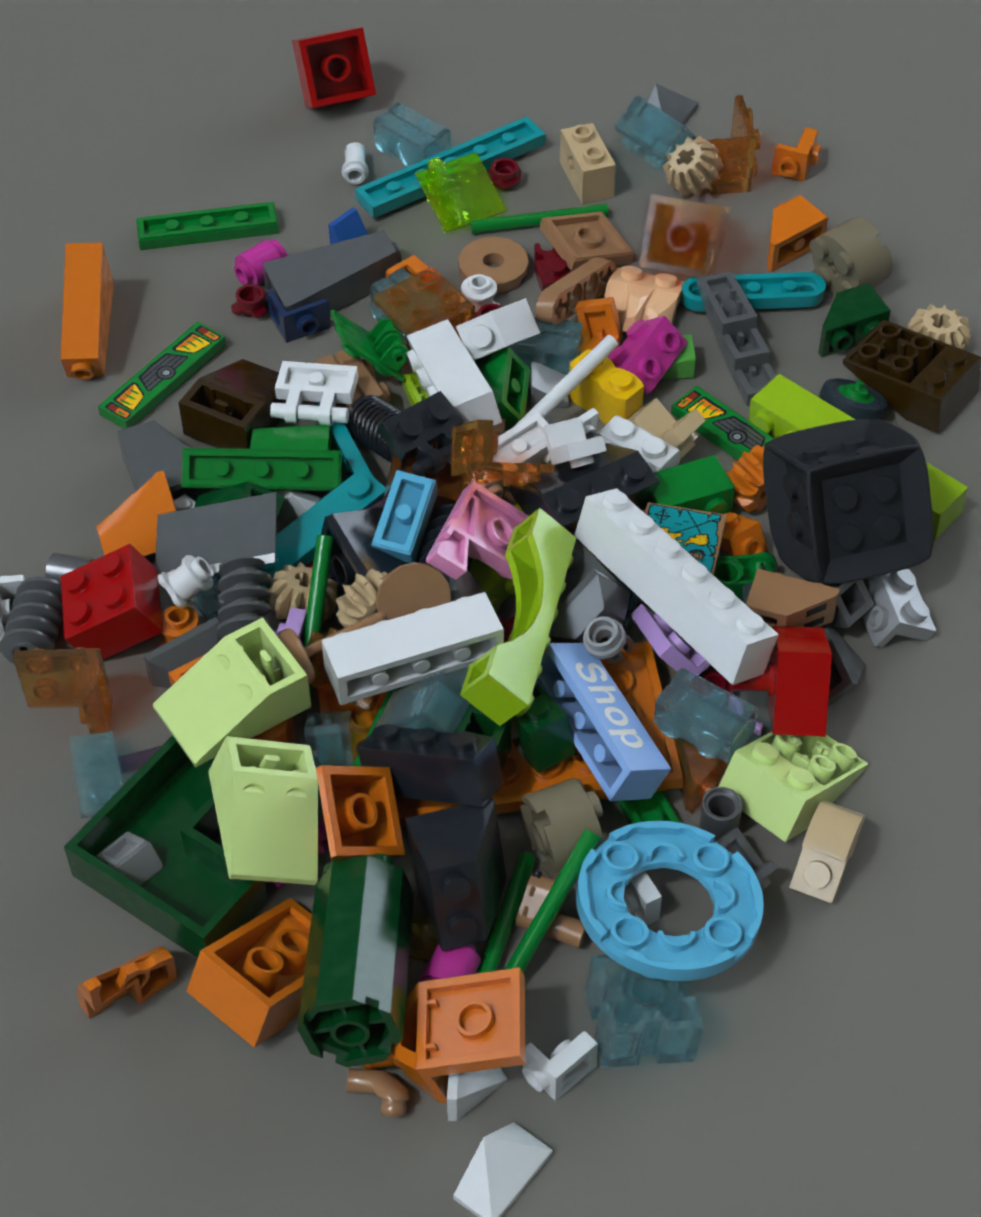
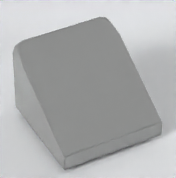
[531,362,569,407]
[95,832,163,886]

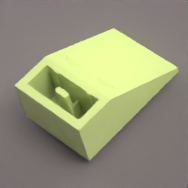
[153,617,311,767]
[718,732,869,842]
[208,736,318,885]

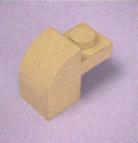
[628,398,706,459]
[789,800,866,903]

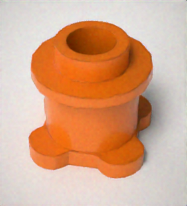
[160,605,201,646]

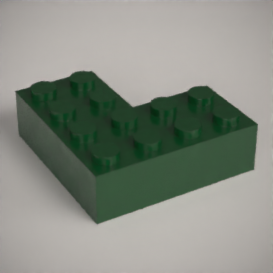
[64,735,268,958]

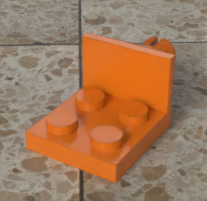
[363,967,525,1103]

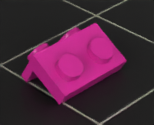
[608,316,687,394]

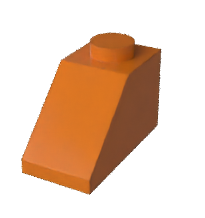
[767,195,828,272]

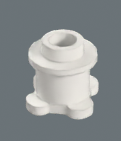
[458,274,500,320]
[158,555,214,609]

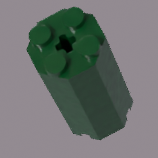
[297,853,414,1067]

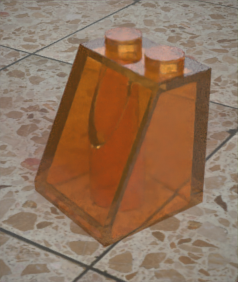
[638,194,730,277]

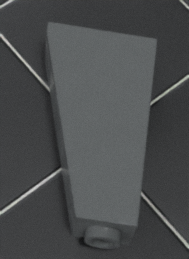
[262,230,402,314]

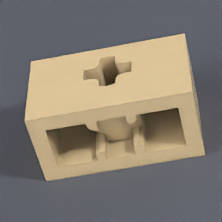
[560,123,616,204]

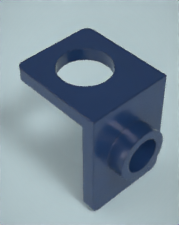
[267,290,331,343]

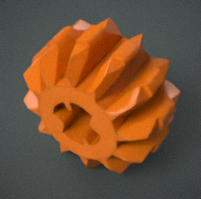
[726,445,767,512]

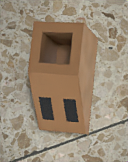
[746,569,840,628]

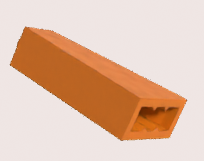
[61,242,114,380]

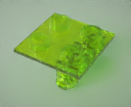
[415,152,506,233]

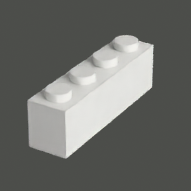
[406,319,502,435]
[321,592,504,705]

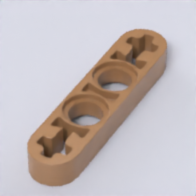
[535,257,616,326]

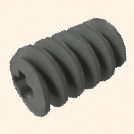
[217,557,271,640]
[0,577,63,670]

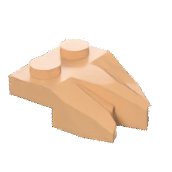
[604,266,684,332]

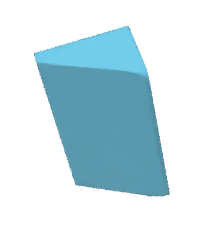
[371,470,438,563]

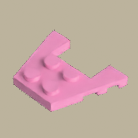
[426,481,529,580]

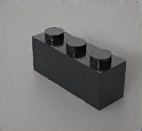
[357,724,504,807]

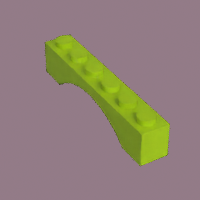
[460,508,576,726]

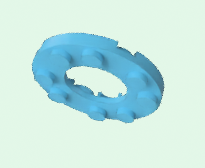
[576,821,764,981]

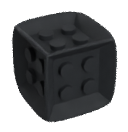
[763,419,934,584]

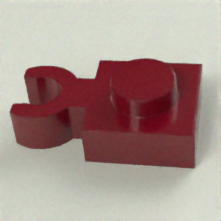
[534,243,572,292]

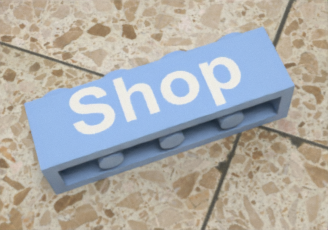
[536,643,671,801]

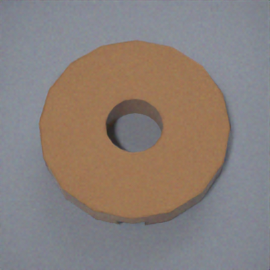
[458,236,529,293]

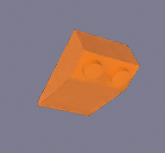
[186,898,312,1048]

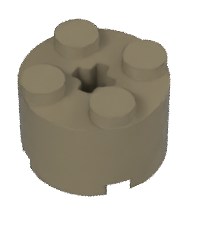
[810,217,892,294]
[520,778,608,879]

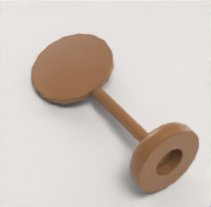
[277,562,451,684]

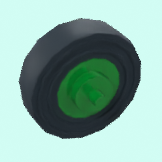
[819,378,887,420]

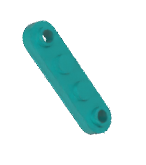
[681,272,826,312]

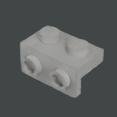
[862,569,937,648]

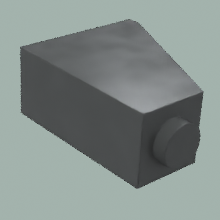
[117,420,219,502]

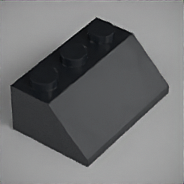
[509,443,660,533]

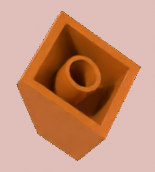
[316,765,405,862]

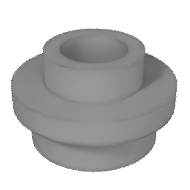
[583,617,626,659]

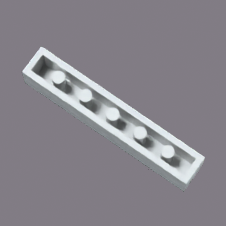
[574,489,779,685]

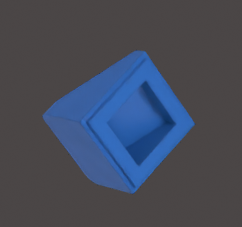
[328,207,368,244]

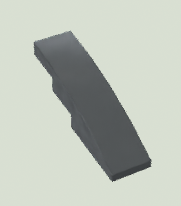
[697,271,777,405]

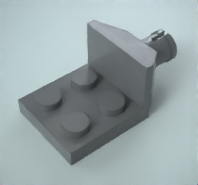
[549,532,634,664]

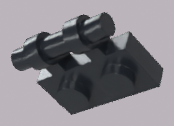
[377,391,481,477]

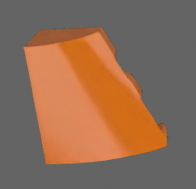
[96,470,176,556]
[77,946,178,1019]

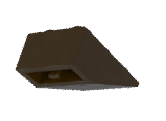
[843,319,981,433]
[178,359,286,449]

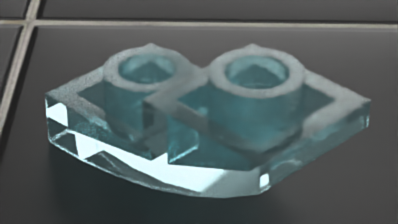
[69,732,123,818]

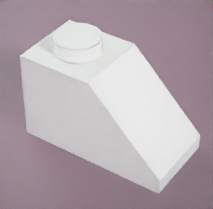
[456,298,540,361]

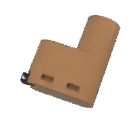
[516,870,587,949]

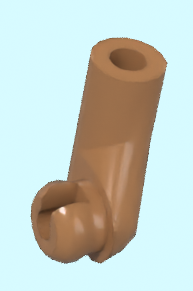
[346,1068,410,1117]

